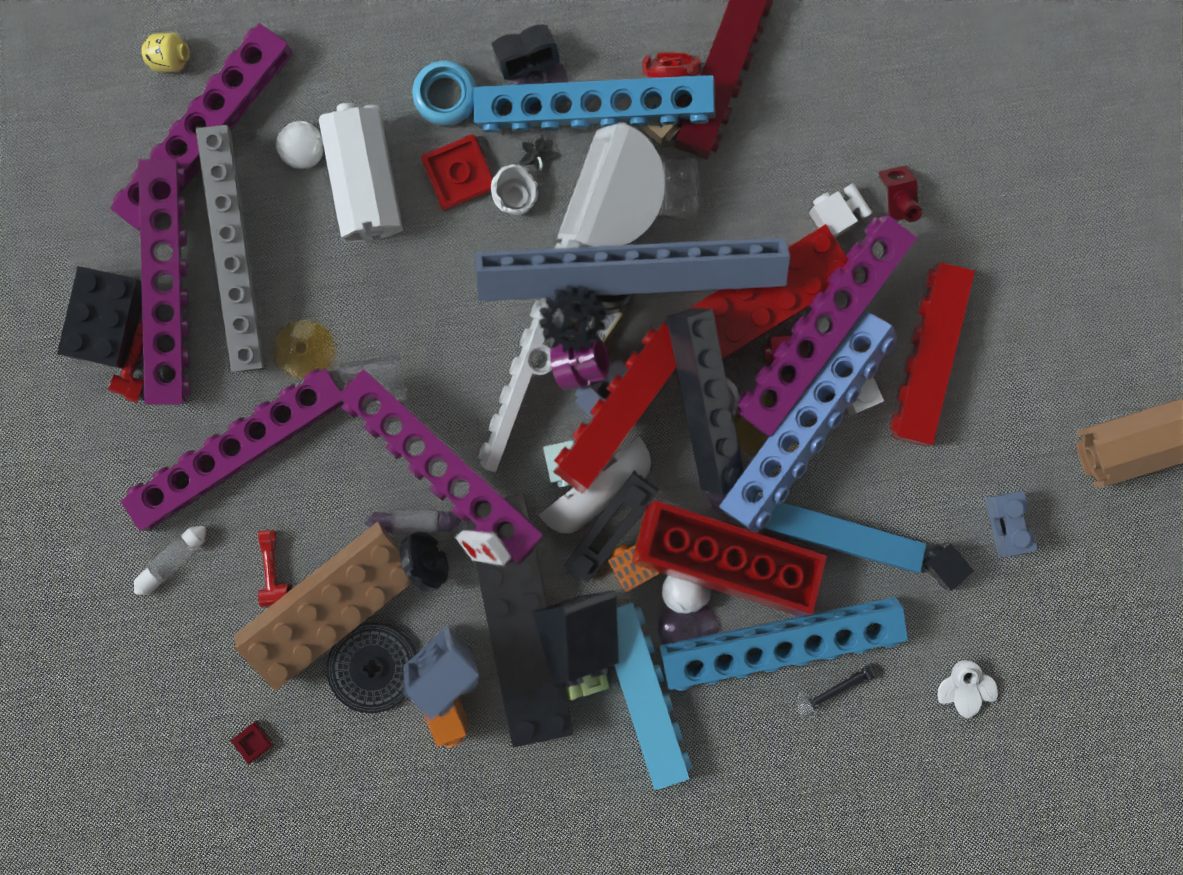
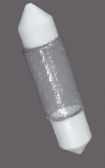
[134,526,206,595]

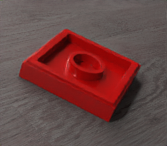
[420,134,493,212]

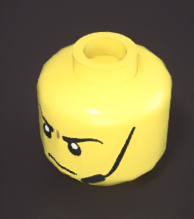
[142,32,190,73]

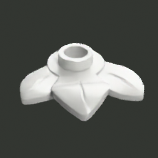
[938,660,998,719]

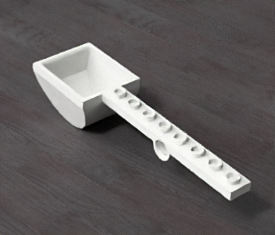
[478,123,665,473]

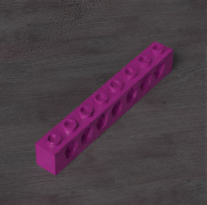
[110,22,293,231]
[138,159,191,405]
[735,215,917,436]
[120,368,345,531]
[338,369,545,565]

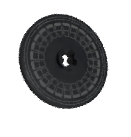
[326,622,416,713]

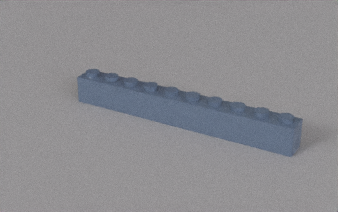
[475,238,790,301]

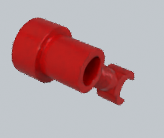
[108,321,144,403]
[258,530,293,608]

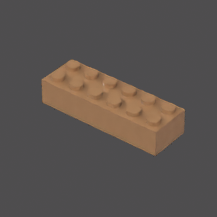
[234,521,411,691]

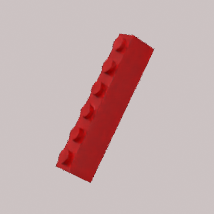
[890,262,975,447]
[553,323,676,494]

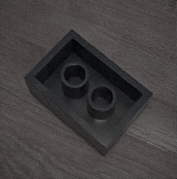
[57,266,142,369]

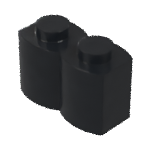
[491,24,560,80]

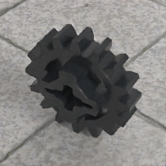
[539,285,607,353]

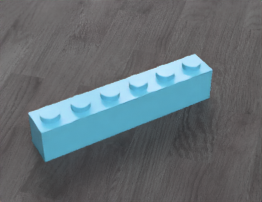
[615,601,693,790]

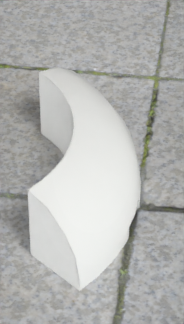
[539,437,651,534]

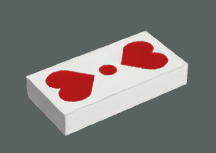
[455,530,511,565]

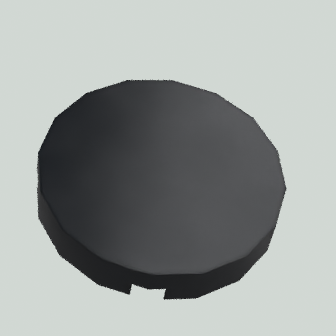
[400,531,449,592]

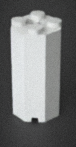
[319,103,403,242]

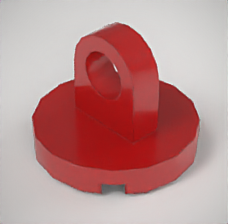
[642,52,701,106]

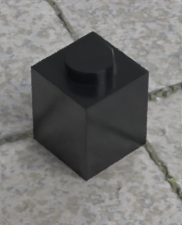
[922,542,974,591]

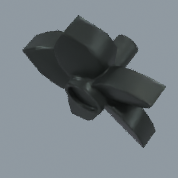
[520,137,555,173]

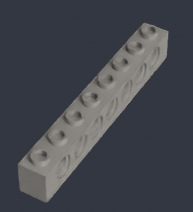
[196,125,265,372]

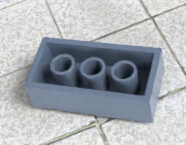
[404,625,479,720]

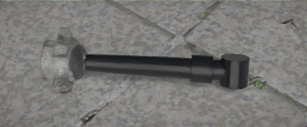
[794,664,877,721]

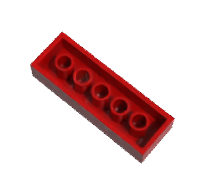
[688,224,858,360]
[631,501,827,617]

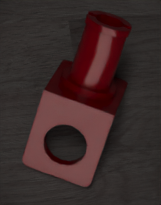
[878,166,922,223]

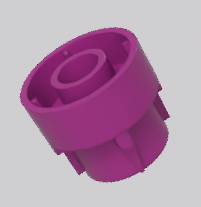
[550,339,609,391]

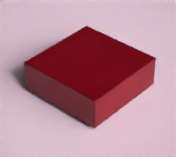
[230,720,274,765]

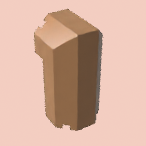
[1076,399,1183,488]

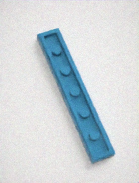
[752,495,926,574]

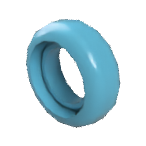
[412,60,476,127]

